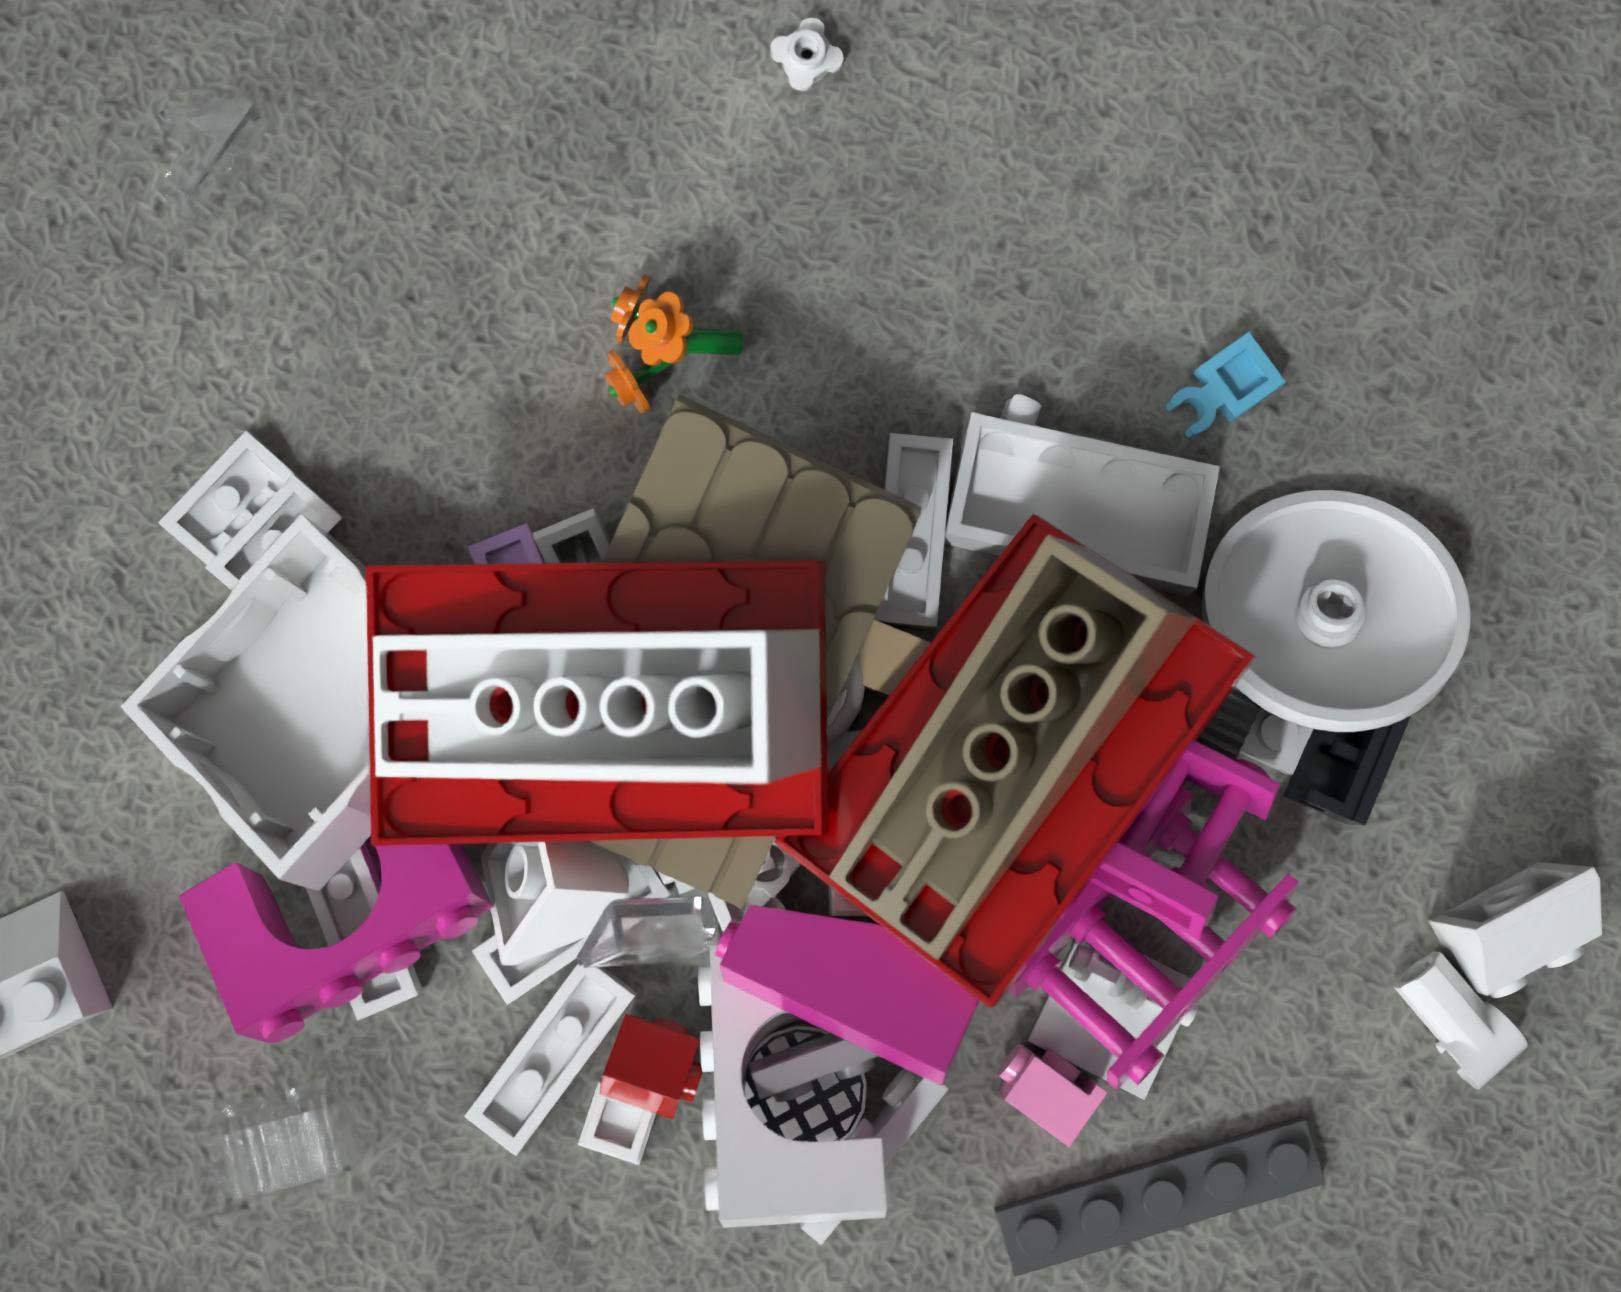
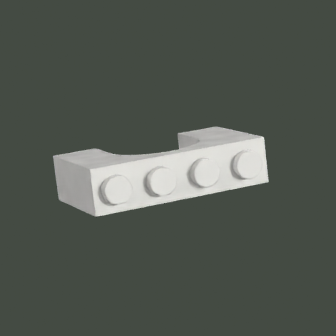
[698,945,887,1228]

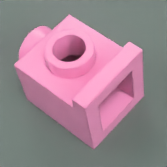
[997,1043,1107,1147]

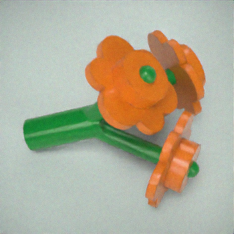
[604,274,743,414]

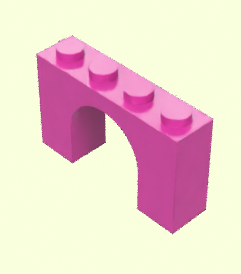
[179,835,494,1043]

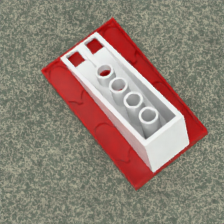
[366,560,829,846]

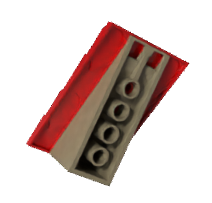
[773,514,1257,1009]

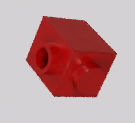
[599,1014,703,1119]

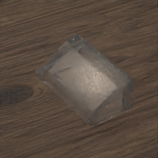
[577,897,720,968]

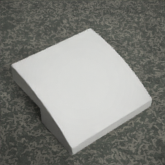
[158,430,343,591]

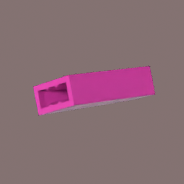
[715,905,980,1086]

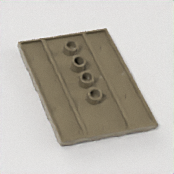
[591,395,921,908]

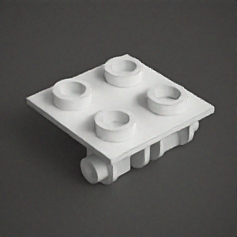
[1027,940,1198,1100]

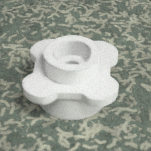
[770,18,843,91]

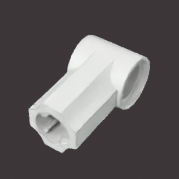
[1393,951,1528,1089]

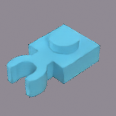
[1164,332,1286,439]

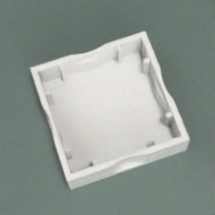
[121,514,371,891]

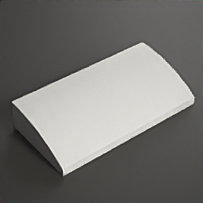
[944,412,1220,597]

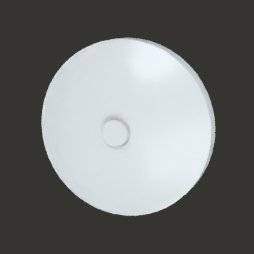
[1201,490,1470,732]

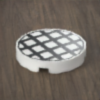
[745,1023,867,1142]

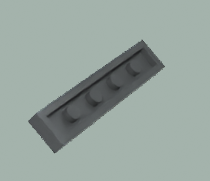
[994,1116,1326,1277]

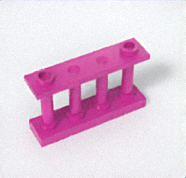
[1090,741,1281,940]
[1008,785,1298,1091]

